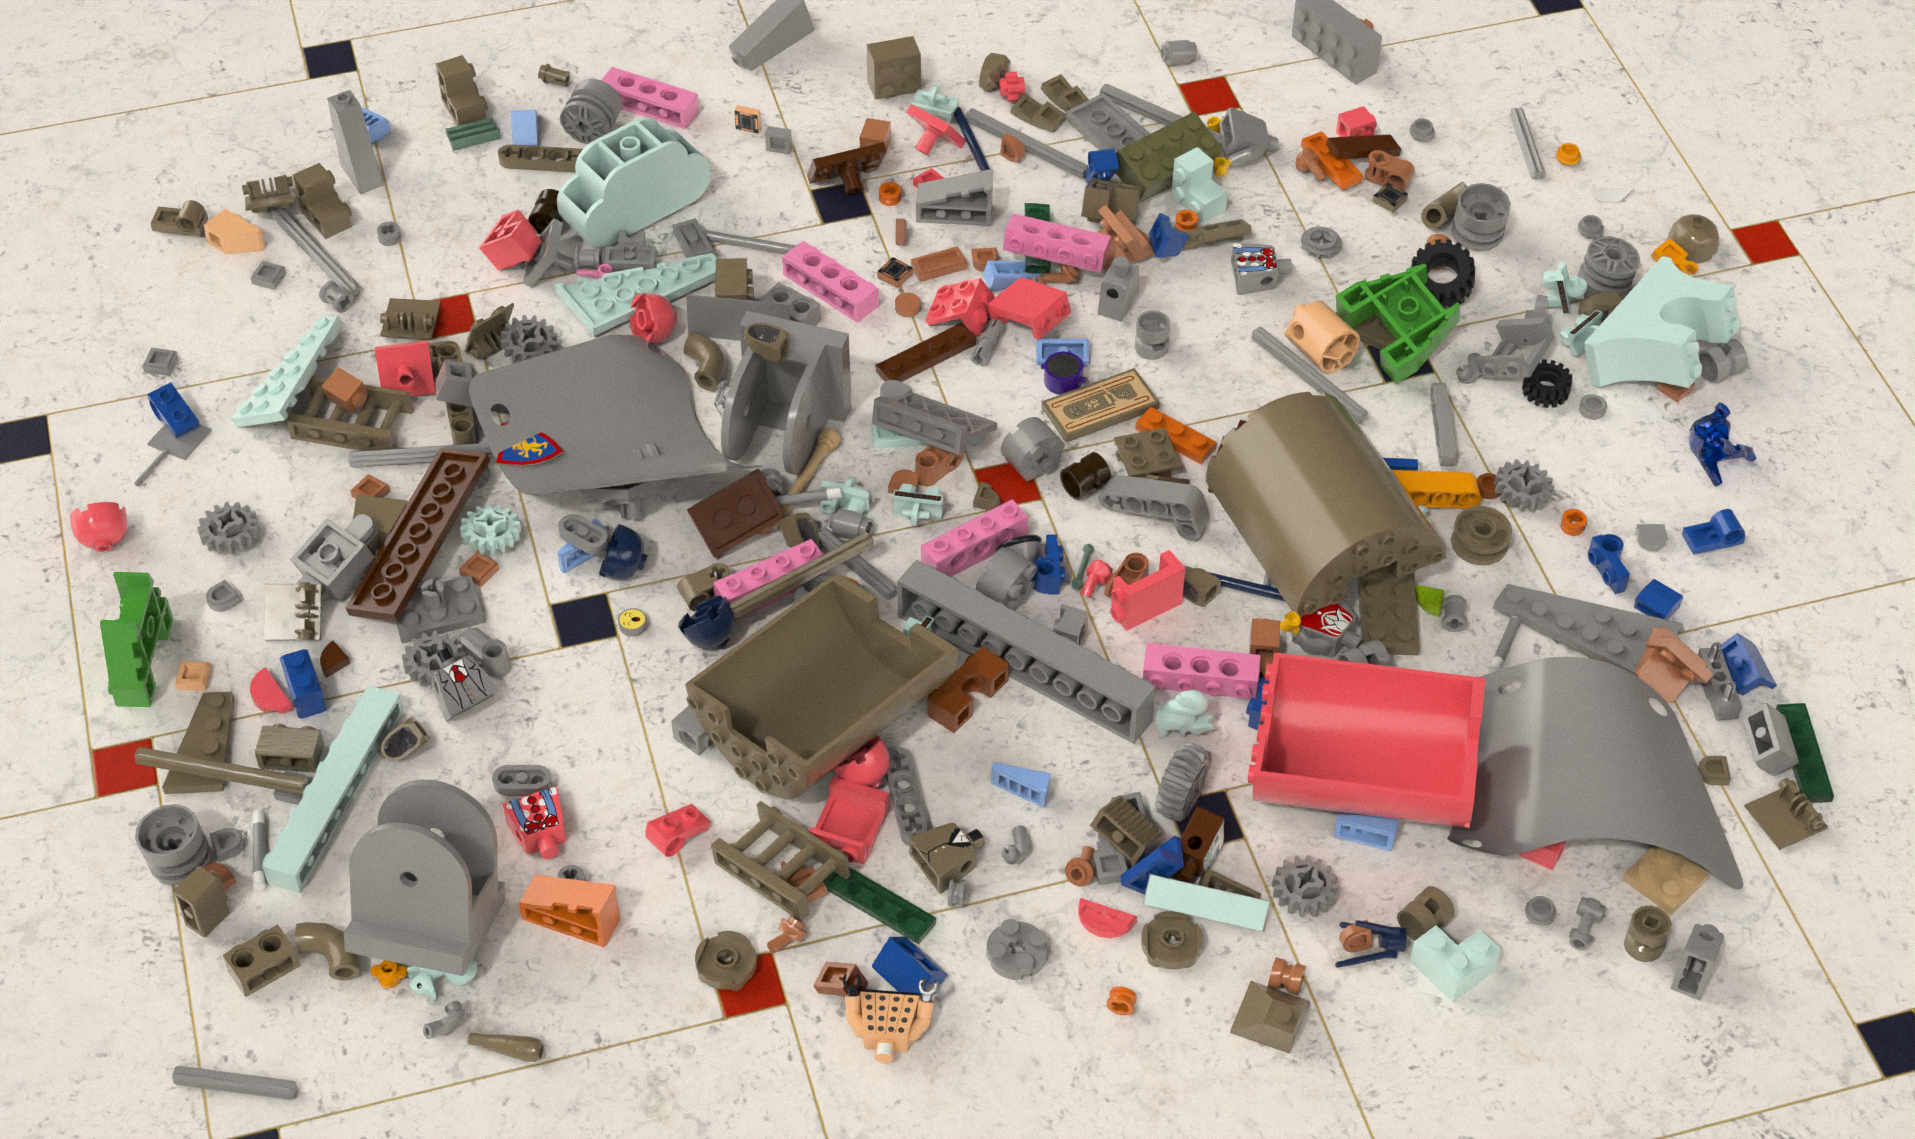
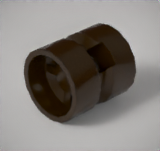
[528,189,563,235]
[1060,452,1111,500]

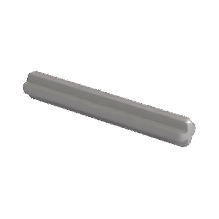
[1510,107,1544,179]
[818,528,897,600]
[172,1066,297,1100]

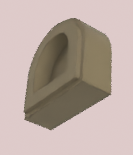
[1698,756,1731,786]

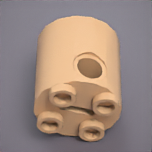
[1285,301,1360,373]

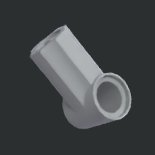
[459,626,511,677]

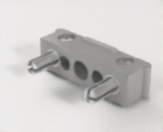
[1698,642,1741,721]

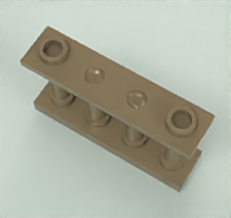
[287,376,413,451]
[711,801,850,921]

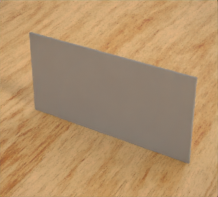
[686,295,790,341]

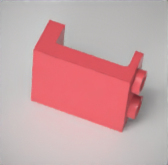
[987,277,1071,340]
[1110,550,1185,631]
[808,777,889,865]

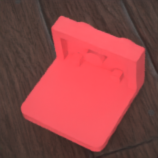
[925,278,995,336]

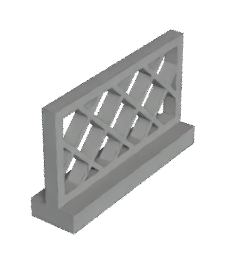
[872,392,997,455]

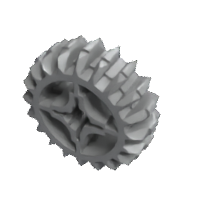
[1155,742,1211,822]

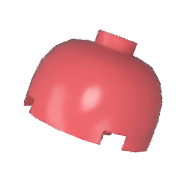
[630,293,677,345]
[70,502,127,552]
[833,735,890,788]

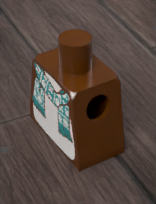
[1173,806,1224,883]

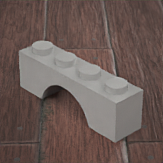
[435,359,510,415]

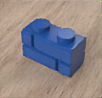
[280,649,327,719]

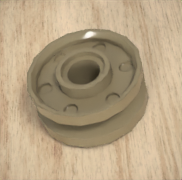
[1451,506,1512,565]

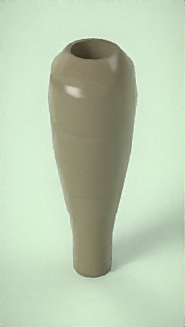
[468,1032,544,1062]

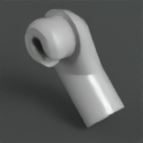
[1456,353,1482,383]
[1002,826,1031,865]
[423,1001,465,1039]

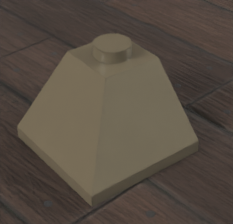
[1230,981,1309,1053]

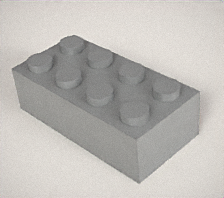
[1292,0,1382,85]

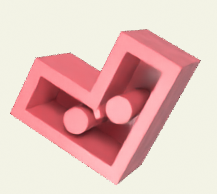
[479,210,542,270]

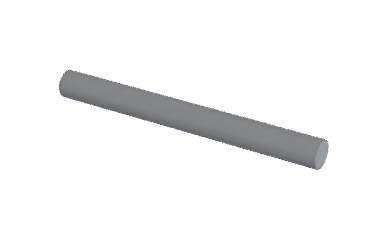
[705,230,797,254]

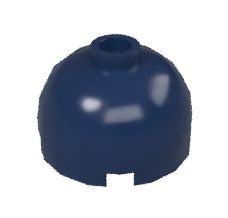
[599,524,648,581]
[678,595,736,649]

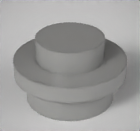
[1410,118,1434,141]
[1578,215,1604,238]
[1525,896,1556,926]

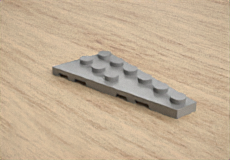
[1493,584,1683,675]

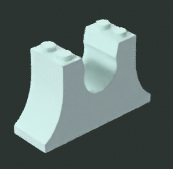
[1584,256,1740,388]

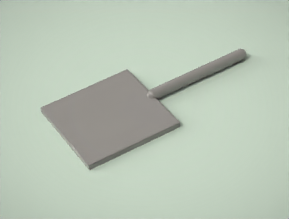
[134,424,212,486]

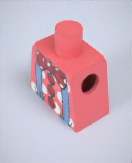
[502,786,566,859]

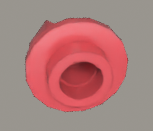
[1081,560,1113,598]

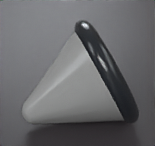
[996,535,1041,563]

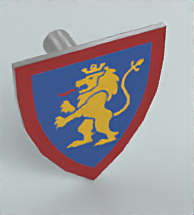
[496,423,563,467]

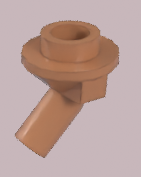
[1296,148,1327,181]
[1044,264,1081,284]
[1065,846,1095,887]
[767,915,808,953]

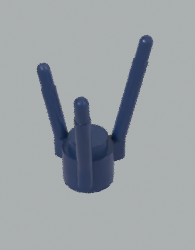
[1335,920,1407,968]

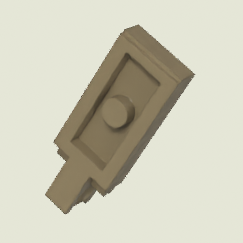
[1182,219,1252,249]

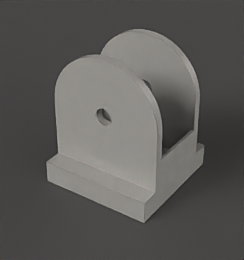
[721,311,851,475]
[344,779,505,976]

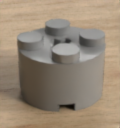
[1001,417,1065,481]
[975,547,1038,611]

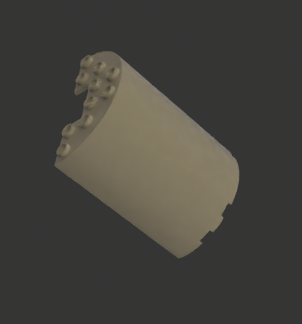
[1206,392,1446,617]
[685,572,959,799]

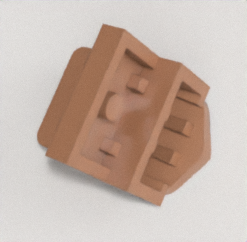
[1097,205,1154,272]
[1635,627,1713,703]

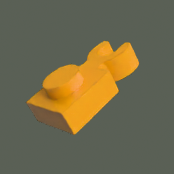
[1651,238,1699,275]

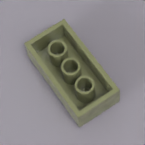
[1116,111,1223,203]

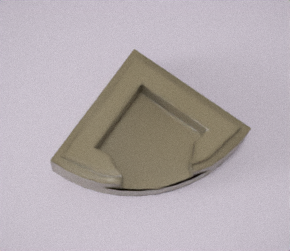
[973,481,1000,511]

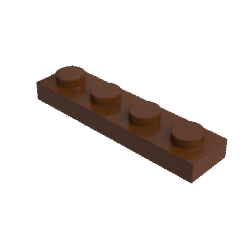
[876,323,976,382]

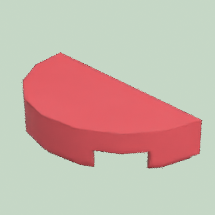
[250,667,293,714]
[1078,898,1137,938]

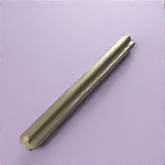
[730,532,874,619]
[135,747,308,794]

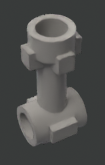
[1569,897,1606,950]

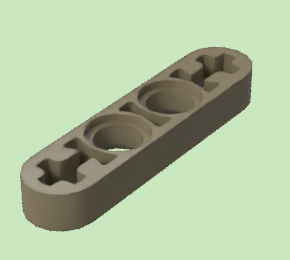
[498,145,583,173]

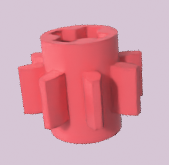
[999,72,1025,102]

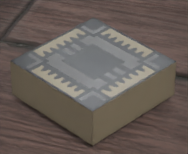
[1373,183,1408,213]

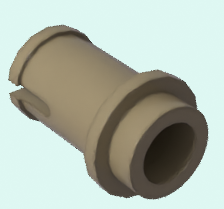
[538,64,570,87]

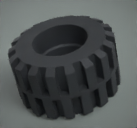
[1411,239,1475,309]

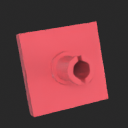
[906,104,966,156]
[375,340,436,396]

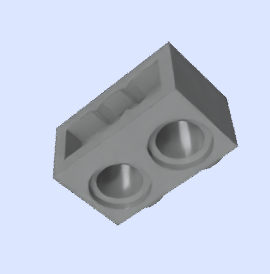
[760,282,820,326]

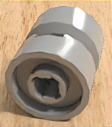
[1135,310,1170,360]
[1698,339,1748,382]
[1337,639,1391,667]

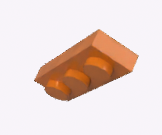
[1301,131,1363,190]
[1135,407,1217,465]

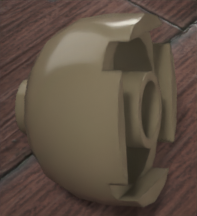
[1667,214,1719,263]

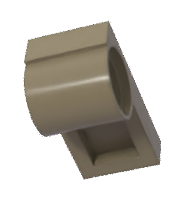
[150,200,208,236]

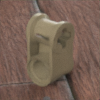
[677,563,730,611]

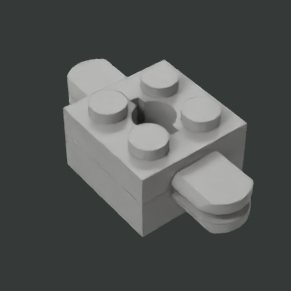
[290,514,379,601]

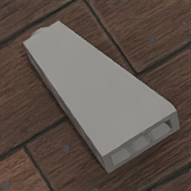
[729,0,815,71]
[327,90,383,194]

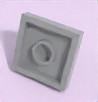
[523,219,573,288]

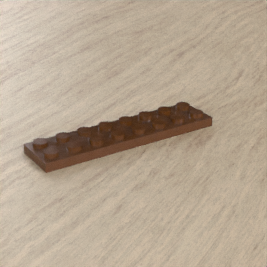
[345,448,491,622]

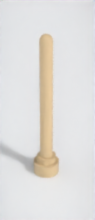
[771,428,840,529]

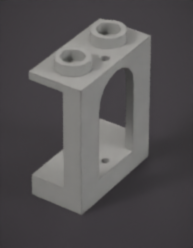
[1475,317,1554,379]

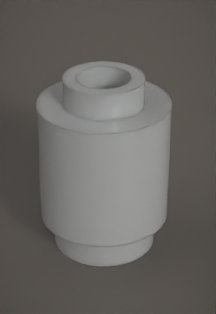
[1161,40,1197,65]
[829,508,872,539]

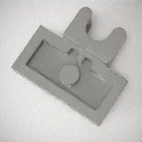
[603,230,657,271]

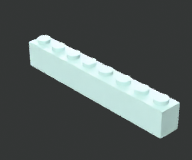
[262,685,404,893]

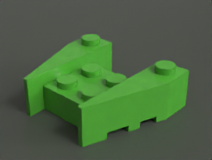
[1335,264,1460,384]
[100,572,173,707]

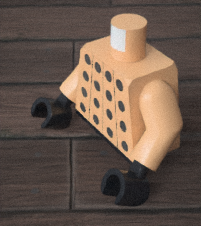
[842,973,939,1063]

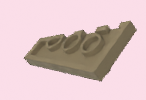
[162,691,234,794]

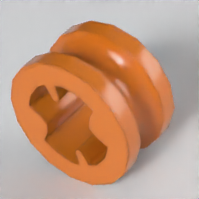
[879,182,901,206]
[1175,210,1198,231]
[1560,509,1587,536]
[1106,986,1137,1015]

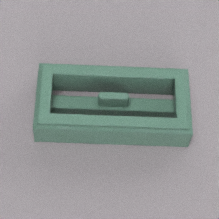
[446,117,500,150]

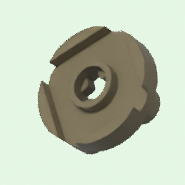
[1141,911,1203,969]
[695,931,757,991]

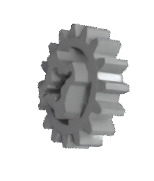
[500,315,557,363]
[1493,459,1554,512]
[197,502,260,555]
[402,631,465,688]
[1272,855,1339,917]

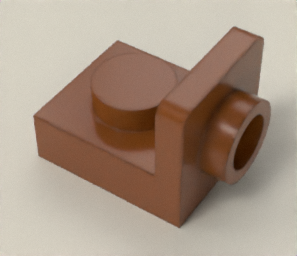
[813,962,868,998]

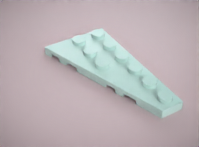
[554,253,717,336]
[231,316,344,427]

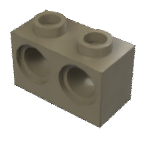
[223,924,300,997]

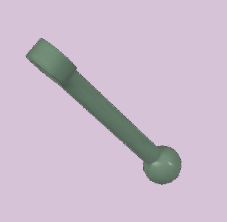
[1071,544,1094,591]

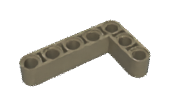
[429,341,477,445]

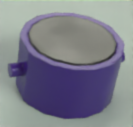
[1041,351,1086,395]

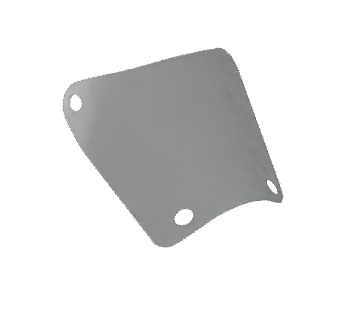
[469,335,763,495]
[1447,657,1743,889]

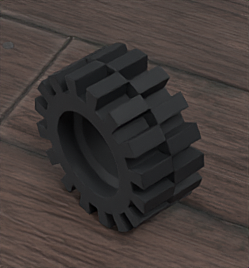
[1522,359,1573,408]

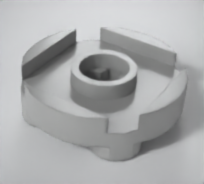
[986,919,1048,980]

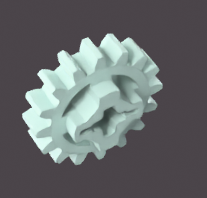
[460,504,521,555]

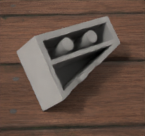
[916,169,993,226]

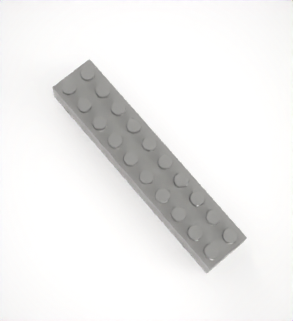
[897,560,1156,744]

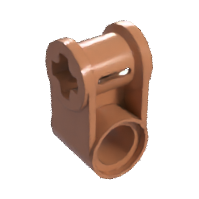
[1364,150,1415,190]
[915,445,963,487]
[1104,552,1149,598]

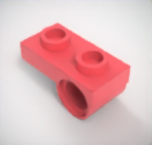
[645,804,711,857]

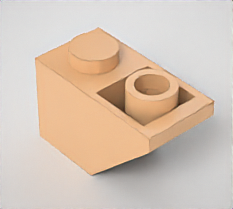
[204,209,265,254]

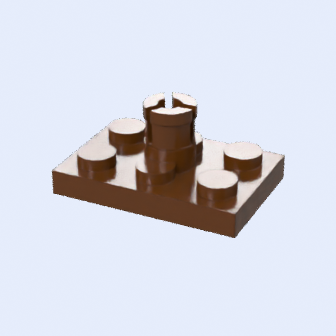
[807,142,887,194]
[686,469,786,558]

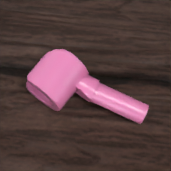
[577,264,612,279]

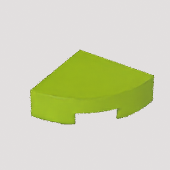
[1416,585,1444,617]

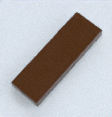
[1326,134,1402,160]

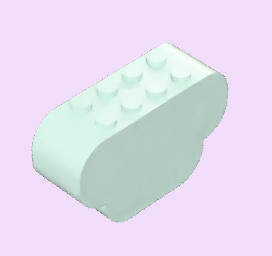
[557,117,711,248]

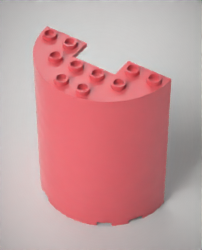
[1248,653,1485,828]

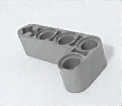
[1098,475,1210,541]

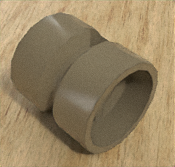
[1397,886,1455,941]
[1624,905,1672,962]

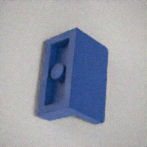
[1721,633,1777,696]
[1121,836,1184,895]
[872,936,947,997]

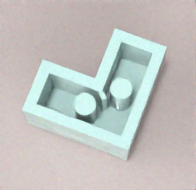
[1171,147,1228,223]
[1410,926,1502,1002]

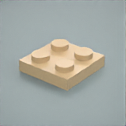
[1623,845,1709,915]

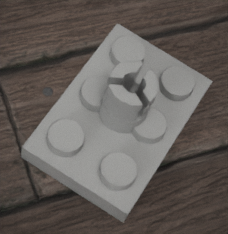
[582,478,674,519]
[396,575,484,643]

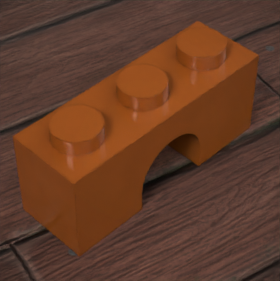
[927,646,1009,733]

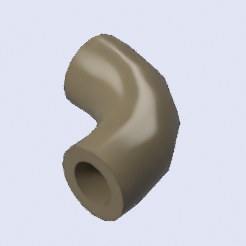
[1421,181,1468,228]
[684,331,726,391]
[295,922,360,981]

